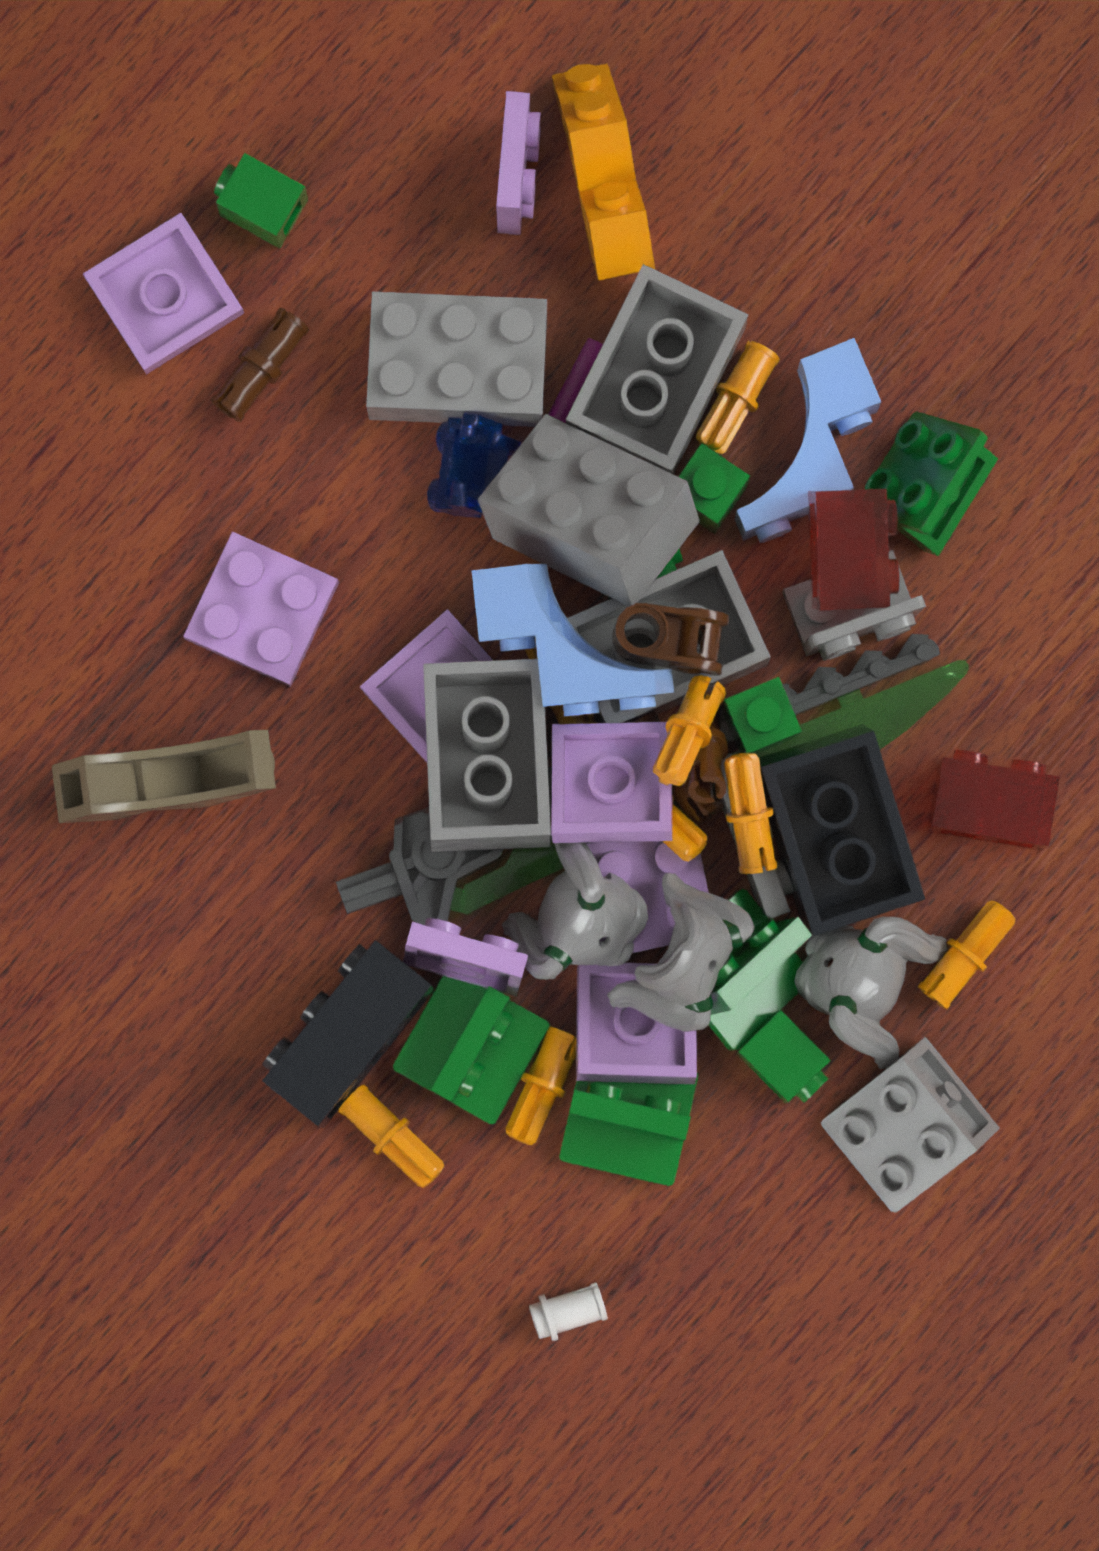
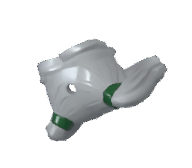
[502,843,648,980]
[607,873,754,1032]
[794,916,948,1069]

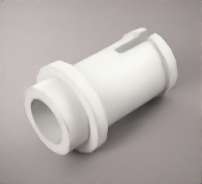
[529,1282,608,1341]

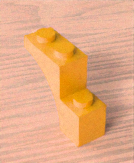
[551,63,655,280]

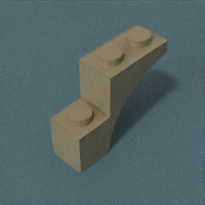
[52,730,276,823]

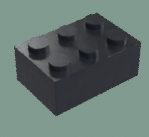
[759,724,925,936]
[262,940,434,1128]

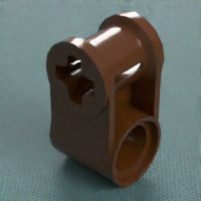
[612,603,730,676]

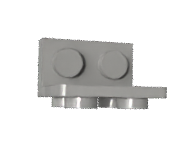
[782,550,926,661]
[821,1037,1000,1213]

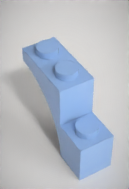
[734,338,881,543]
[472,564,674,717]

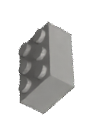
[566,264,748,475]
[366,291,547,427]
[478,414,700,606]
[567,550,771,723]
[423,659,551,852]

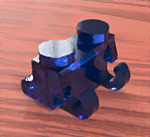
[427,413,521,518]

